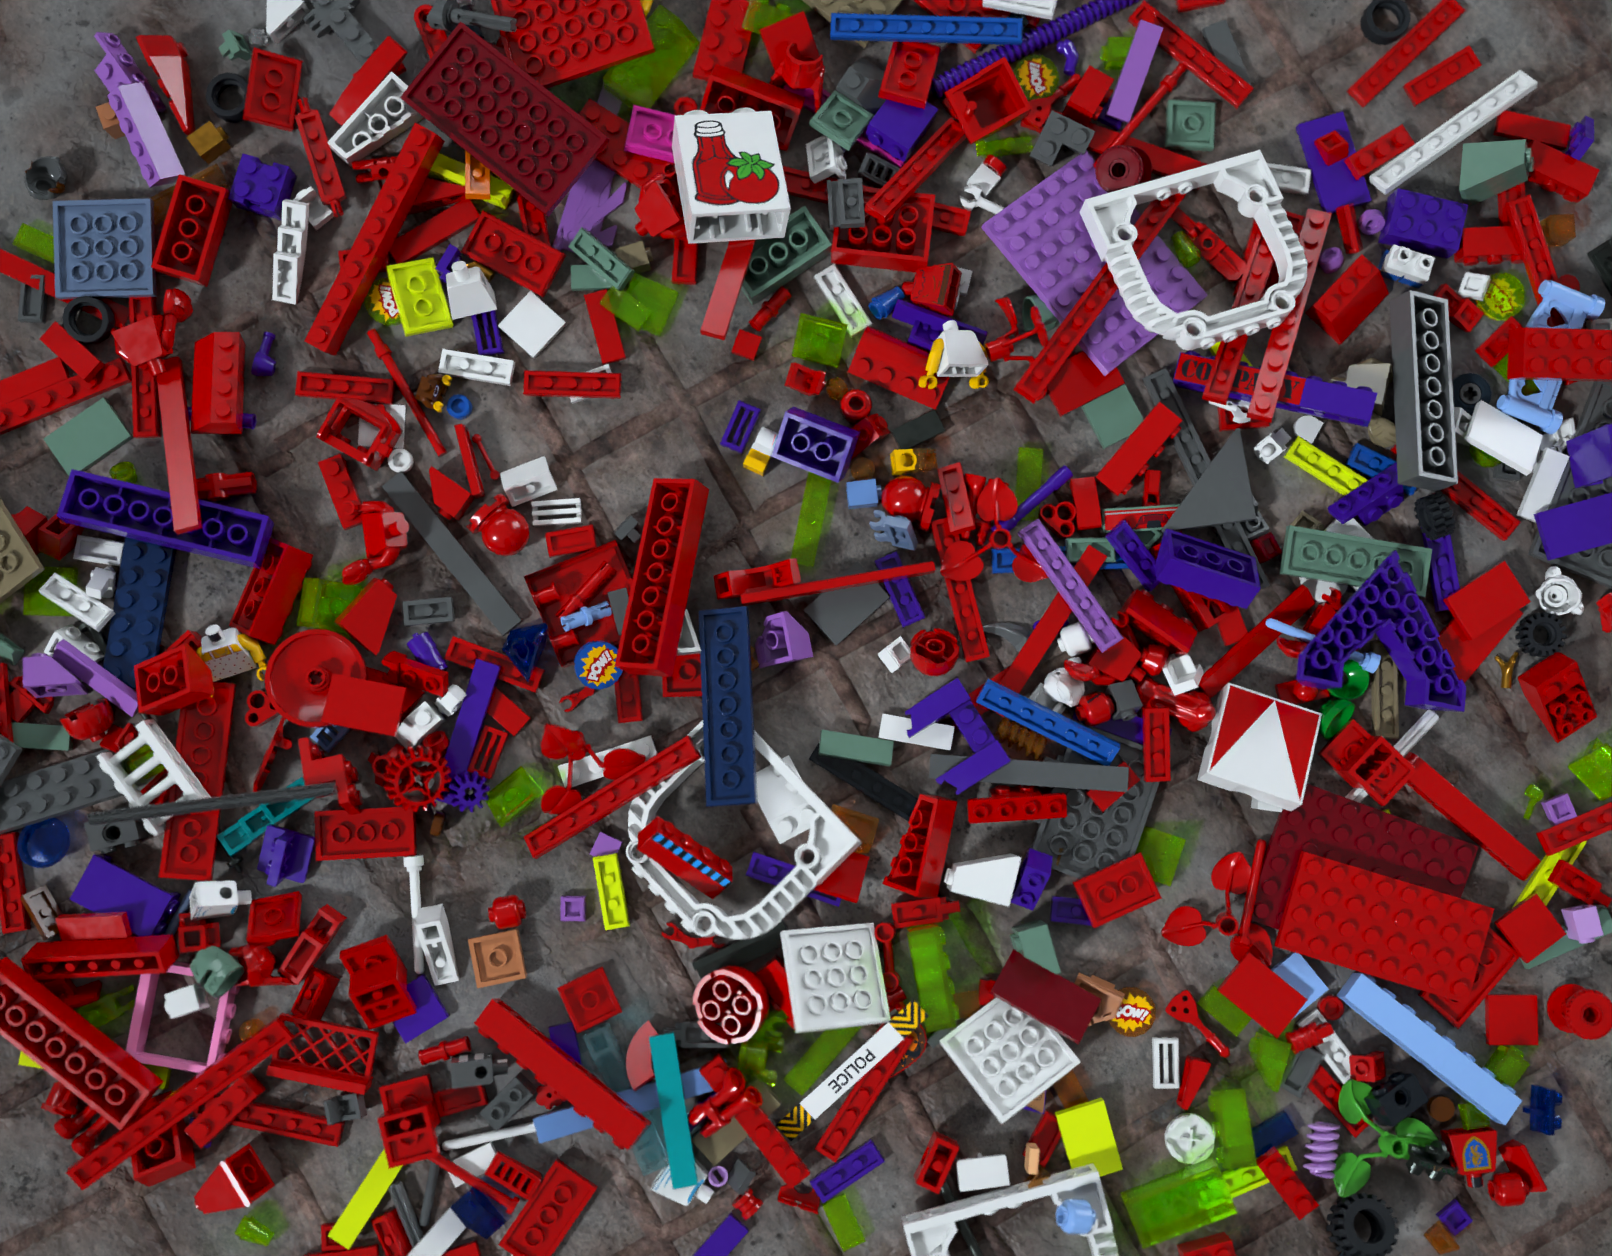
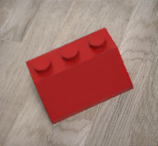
[1305,254,1389,345]
[1117,589,1198,657]
[134,644,215,716]
[754,954,795,1031]

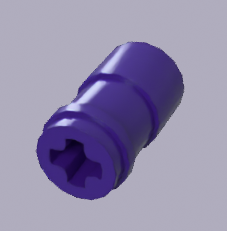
[407,632,448,671]

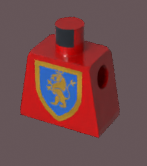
[1440,1125,1497,1188]

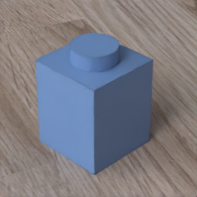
[846,479,882,509]

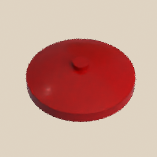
[265,629,367,728]

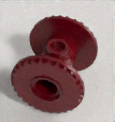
[1095,145,1152,193]

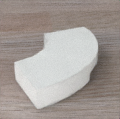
[1533,417,1576,472]

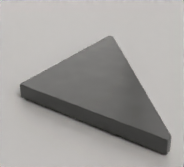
[1161,428,1256,533]

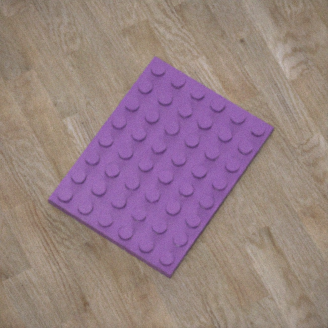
[981,150,1208,376]

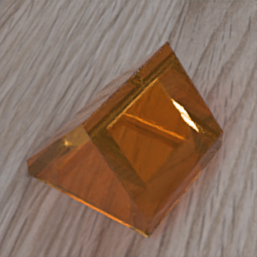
[1424,1220,1460,1255]

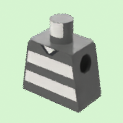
[451,1053,508,1089]

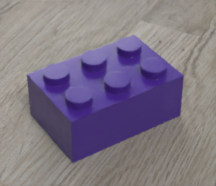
[1378,188,1468,259]
[771,406,860,483]

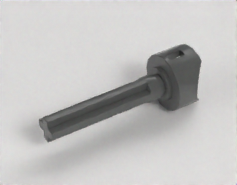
[427,0,517,32]

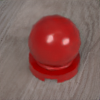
[881,476,941,531]
[466,493,529,557]

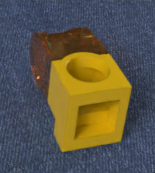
[890,448,938,475]

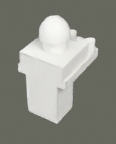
[1254,428,1291,464]
[86,566,116,599]
[435,684,466,717]

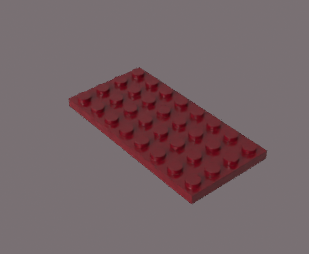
[400,22,610,217]

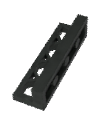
[692,919,788,979]

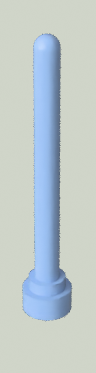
[1266,618,1381,673]

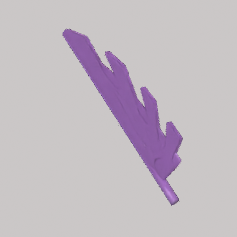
[552,69,627,253]

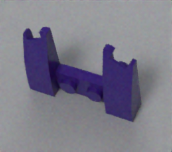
[905,678,1011,795]

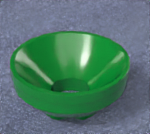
[1327,659,1369,700]
[1318,699,1355,739]

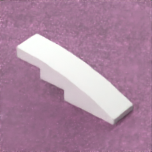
[272,199,309,305]

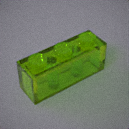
[1208,1087,1257,1169]

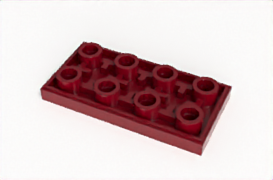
[990,949,1102,1044]

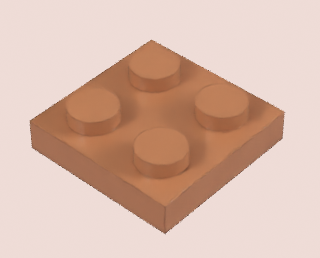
[468,928,527,988]

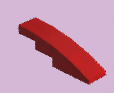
[329,36,408,126]

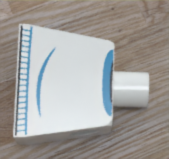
[189,881,252,921]
[651,1157,714,1206]

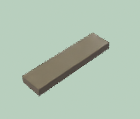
[1370,641,1399,739]

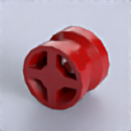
[732,1187,763,1220]

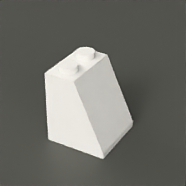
[944,853,1021,906]

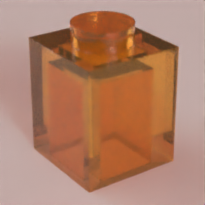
[1540,214,1576,246]

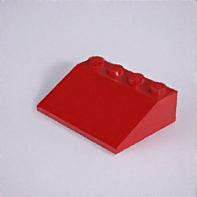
[831,187,936,273]

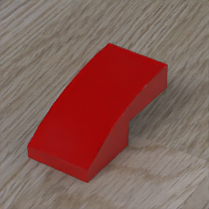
[1432,283,1484,332]
[1070,476,1102,530]

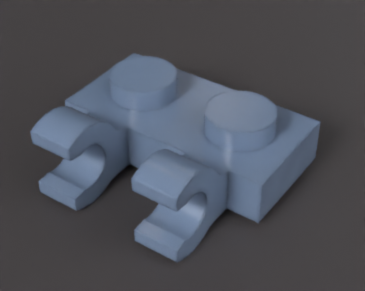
[869,510,918,551]

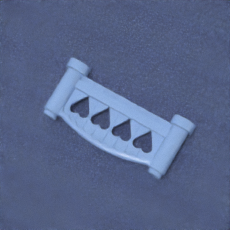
[1496,280,1605,434]

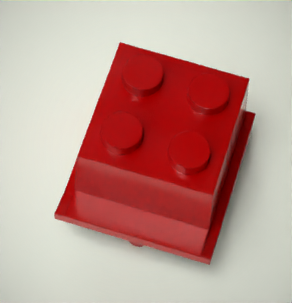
[944,57,1032,145]

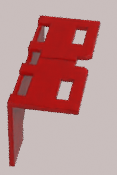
[777,1185,821,1214]

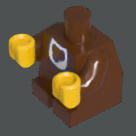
[415,373,452,412]

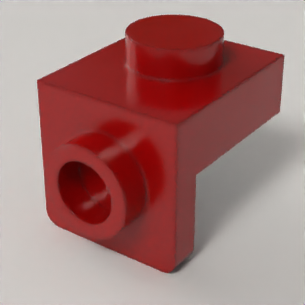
[784,362,826,396]

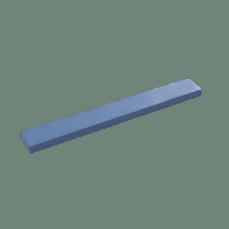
[533,1059,727,1144]

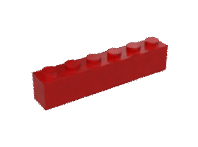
[20,934,180,980]

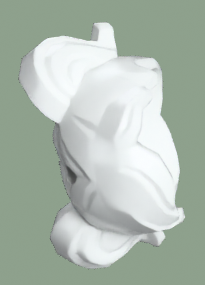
[1536,566,1584,616]
[1043,657,1085,707]

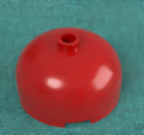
[693,966,769,1045]

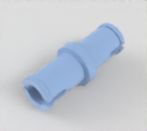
[561,601,612,632]

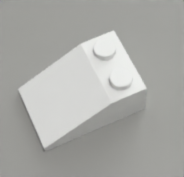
[756,755,817,844]

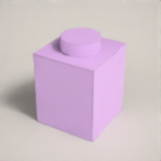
[1561,904,1603,943]

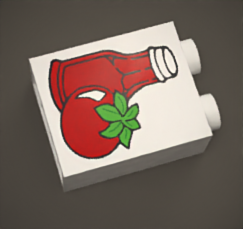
[672,108,791,244]

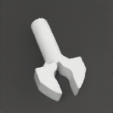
[960,185,1004,214]
[1208,400,1251,423]

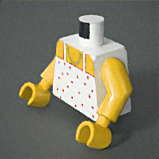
[919,320,989,389]
[196,625,267,697]

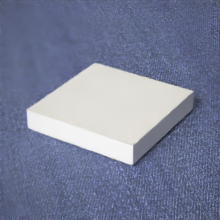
[498,291,567,359]

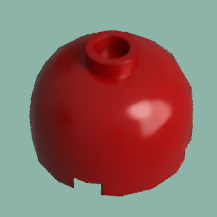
[910,628,959,677]
[59,697,114,742]

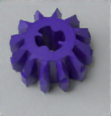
[447,770,490,813]

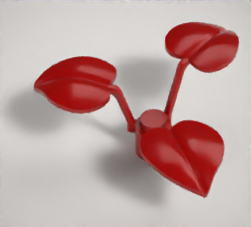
[985,297,1048,401]
[940,478,1049,582]
[541,724,646,814]
[1161,852,1273,966]

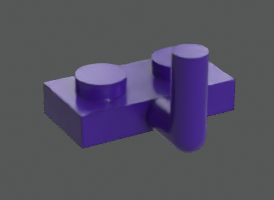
[1565,116,1594,160]

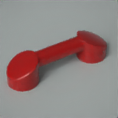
[875,922,900,992]

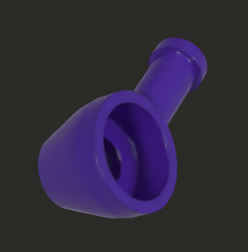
[251,332,277,376]

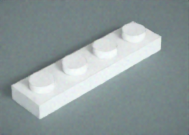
[558,735,657,788]

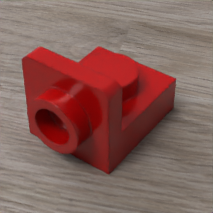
[1349,1051,1386,1082]

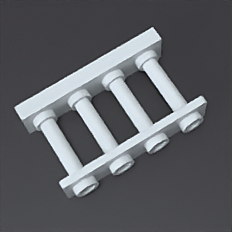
[97,719,211,836]

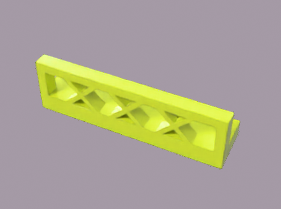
[428,153,515,210]

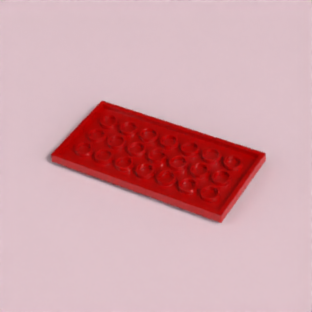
[1274,851,1494,1004]

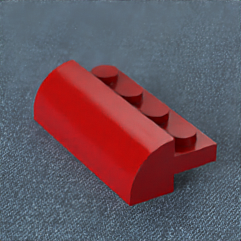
[848,326,950,410]

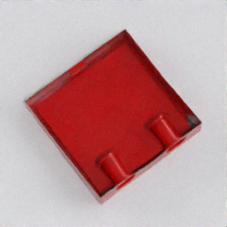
[524,540,633,668]

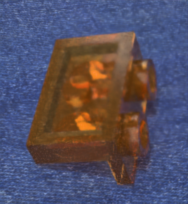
[831,804,879,854]

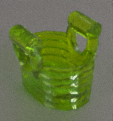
[738,1036,784,1086]

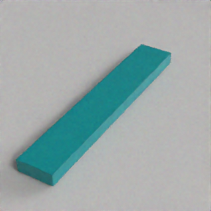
[649,1032,698,1189]

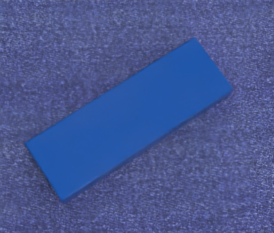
[1345,443,1416,496]

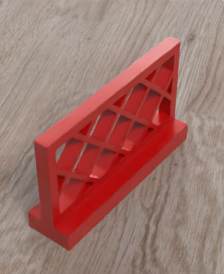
[266,1013,379,1095]

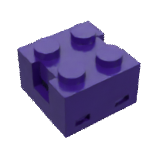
[228,153,297,220]

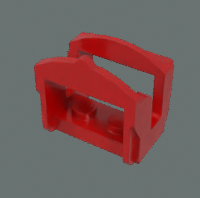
[316,397,402,471]

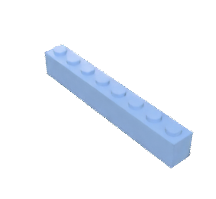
[1336,973,1522,1125]

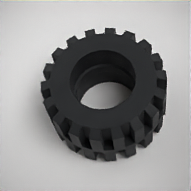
[1326,1193,1399,1256]

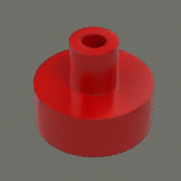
[423,731,449,757]

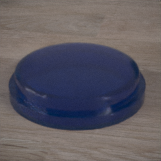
[17,817,70,868]

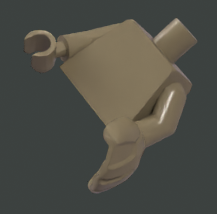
[1331,358,1396,448]

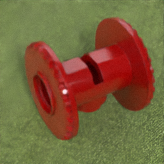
[1546,984,1612,1040]

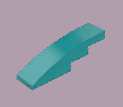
[217,777,314,857]

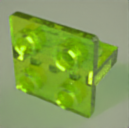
[1568,738,1612,801]

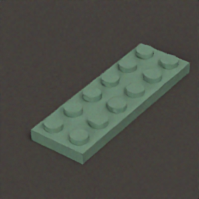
[1280,525,1432,597]

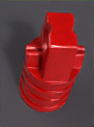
[1285,1022,1334,1054]

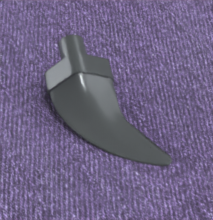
[982,622,1032,652]

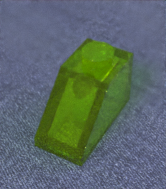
[1249,1031,1292,1092]

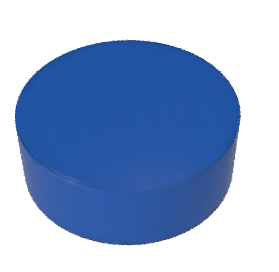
[447,394,472,420]

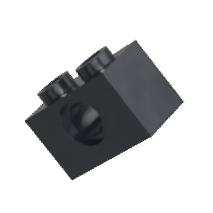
[1364,1071,1429,1127]

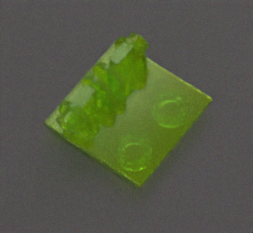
[1135,826,1186,887]

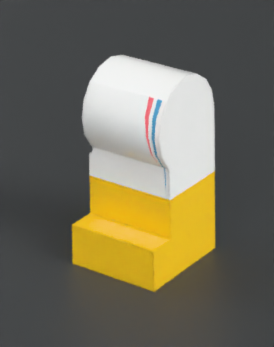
[743,426,778,476]

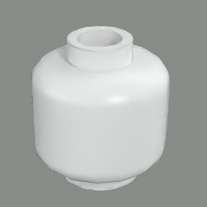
[1057,621,1095,657]

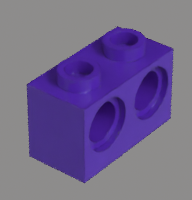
[1010,848,1053,910]

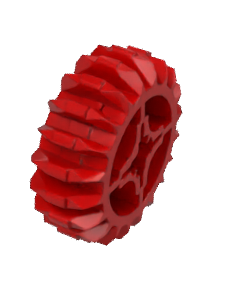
[383,745,452,812]

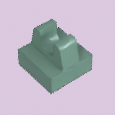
[219,29,252,61]

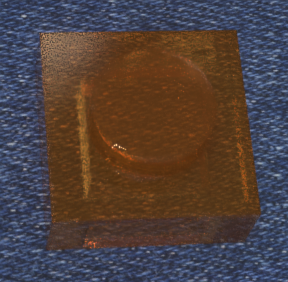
[1024,1165,1051,1188]

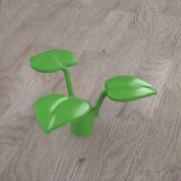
[1332,1079,1438,1198]

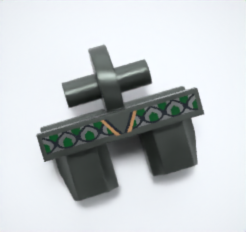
[1406,1140,1457,1182]

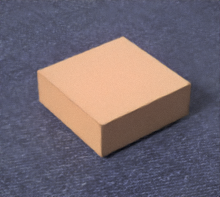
[1024,1142,1040,1175]

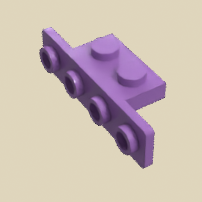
[94,32,166,112]

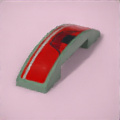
[1101,504,1180,533]

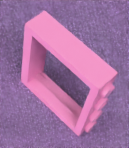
[126,961,241,1073]

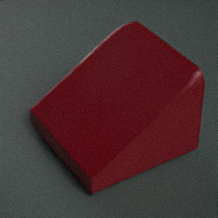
[1250,532,1282,564]

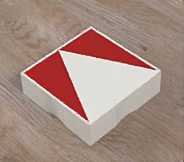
[1197,682,1322,811]

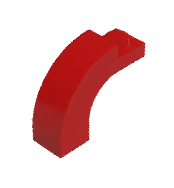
[713,558,801,600]

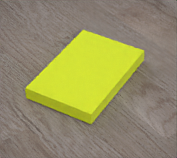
[386,257,454,337]
[1055,1097,1123,1177]

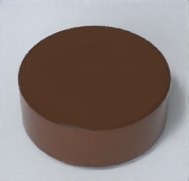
[430,811,446,837]
[1427,1095,1455,1122]

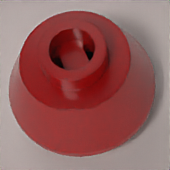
[1139,644,1169,676]

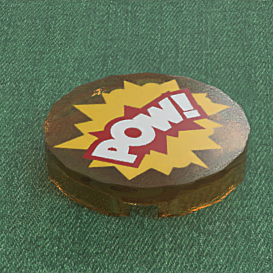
[1108,986,1156,1037]

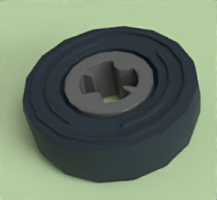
[1452,373,1492,416]

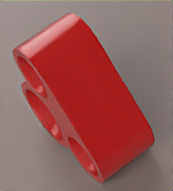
[1038,501,1076,539]
[245,690,280,727]

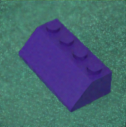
[1155,528,1261,609]

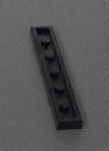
[809,741,918,821]

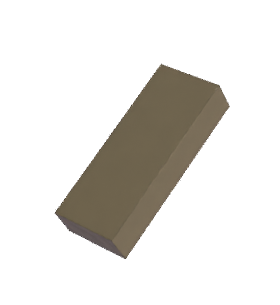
[691,1076,781,1167]

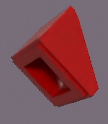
[1314,130,1349,166]

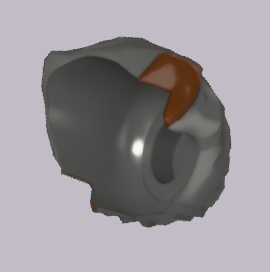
[24,156,67,200]

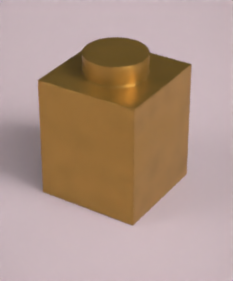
[186,121,231,165]

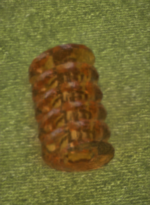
[993,716,1047,761]

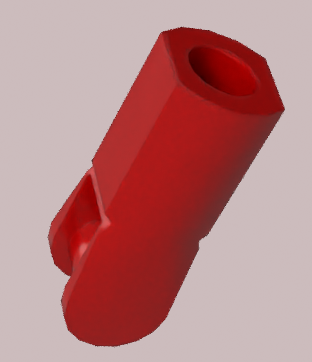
[1142,470,1162,506]

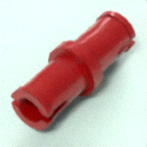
[749,286,792,332]
[418,1036,471,1065]

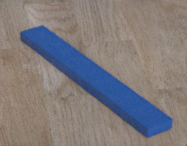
[830,13,1023,45]

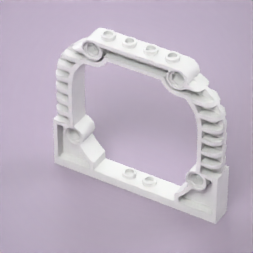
[1080,150,1308,351]
[626,720,862,940]
[901,1163,1119,1256]

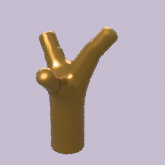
[1494,652,1519,689]

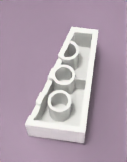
[327,71,424,167]

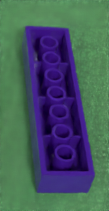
[57,469,274,569]

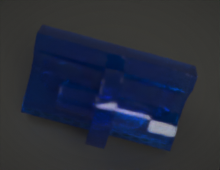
[1522,1085,1562,1136]

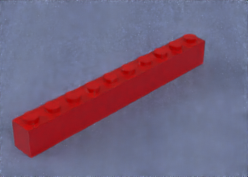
[304,123,445,356]

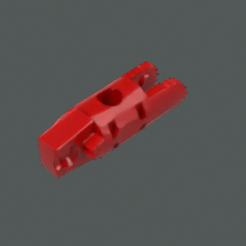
[351,156,398,183]

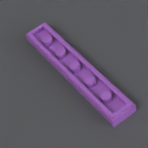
[1017,518,1123,653]

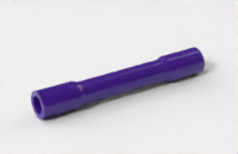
[991,465,1073,531]

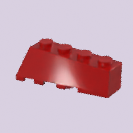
[882,794,957,898]

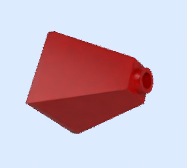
[194,1143,275,1214]

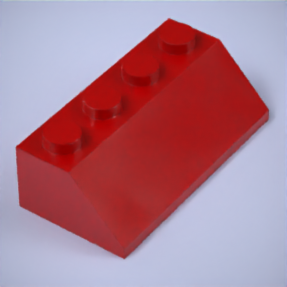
[700,63,806,152]
[191,332,245,434]
[229,538,313,645]

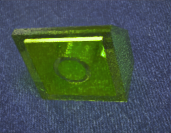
[296,578,362,634]

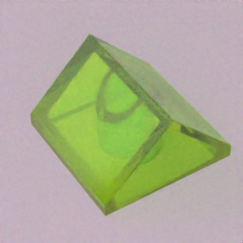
[792,313,848,368]
[486,766,544,827]

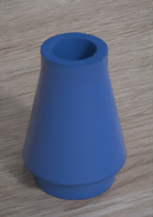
[869,286,905,319]

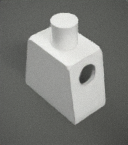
[446,261,497,320]

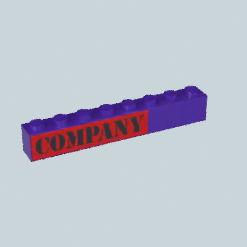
[1173,351,1377,427]

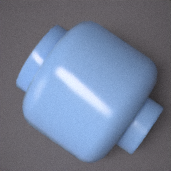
[1056,1199,1096,1234]

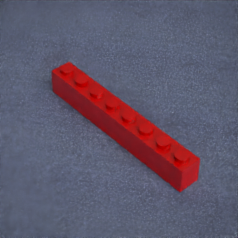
[474,998,652,1150]

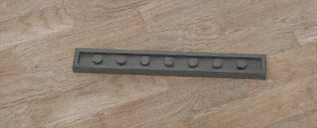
[382,471,522,636]
[929,754,1129,792]

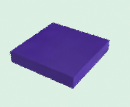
[393,974,449,1044]

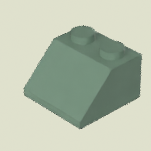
[1010,919,1061,974]

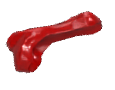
[1134,677,1216,732]

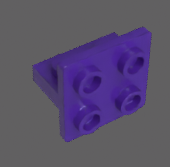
[257,824,315,887]

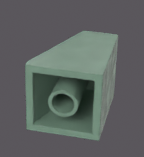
[1459,139,1534,207]

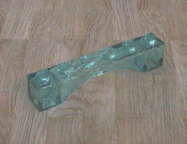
[583,1021,668,1176]

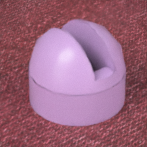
[708,1166,728,1187]

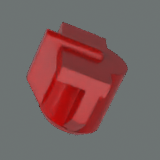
[41,1081,78,1118]

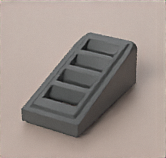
[858,152,900,188]

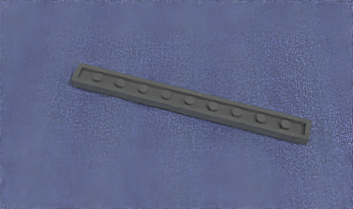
[1142,368,1270,590]

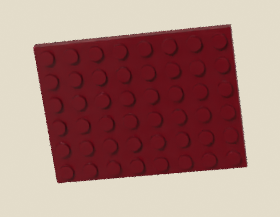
[1252,784,1479,930]

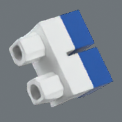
[1378,244,1435,289]

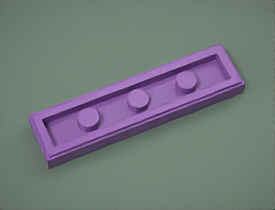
[1106,20,1163,123]
[52,639,139,717]

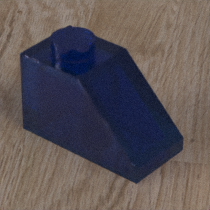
[450,1186,506,1239]

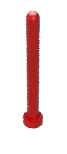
[1232,839,1267,947]
[428,1155,520,1215]

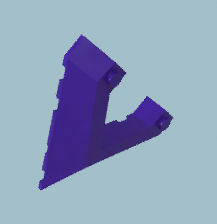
[1296,550,1466,712]

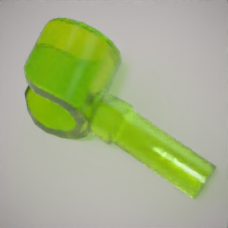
[1523,784,1544,820]

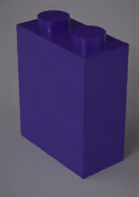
[865,100,938,162]

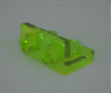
[742,0,794,35]

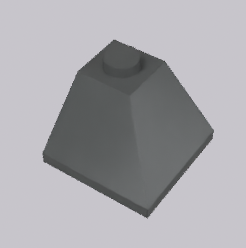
[836,57,887,115]

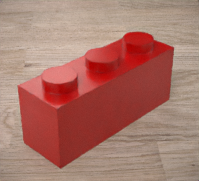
[1527,139,1600,203]
[1454,226,1523,266]
[184,1071,266,1148]

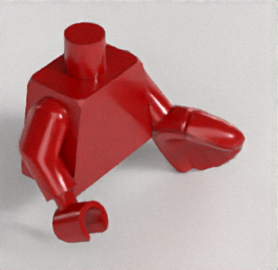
[635,163,687,239]
[110,288,193,376]
[342,500,409,585]
[1276,587,1358,658]
[1064,611,1146,686]

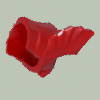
[769,43,825,114]
[229,940,297,987]

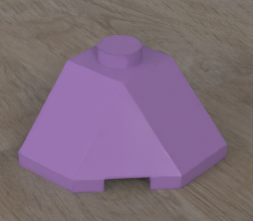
[755,611,813,668]

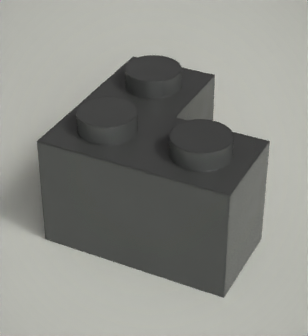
[1029,110,1095,167]

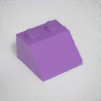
[23,653,88,698]

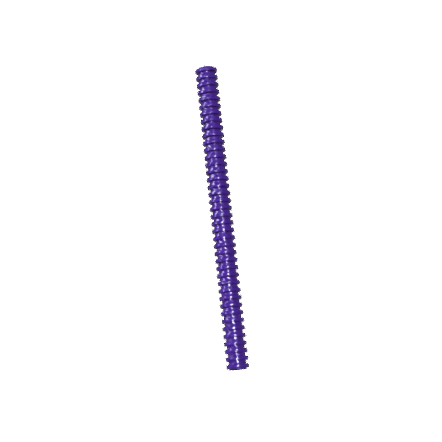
[931,0,1139,99]

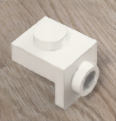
[293,186,334,230]

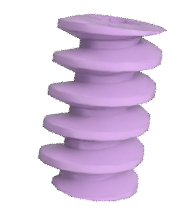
[1303,1121,1341,1178]

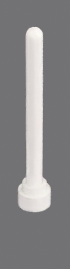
[403,855,425,974]
[442,1122,536,1151]

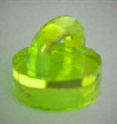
[109,461,138,484]

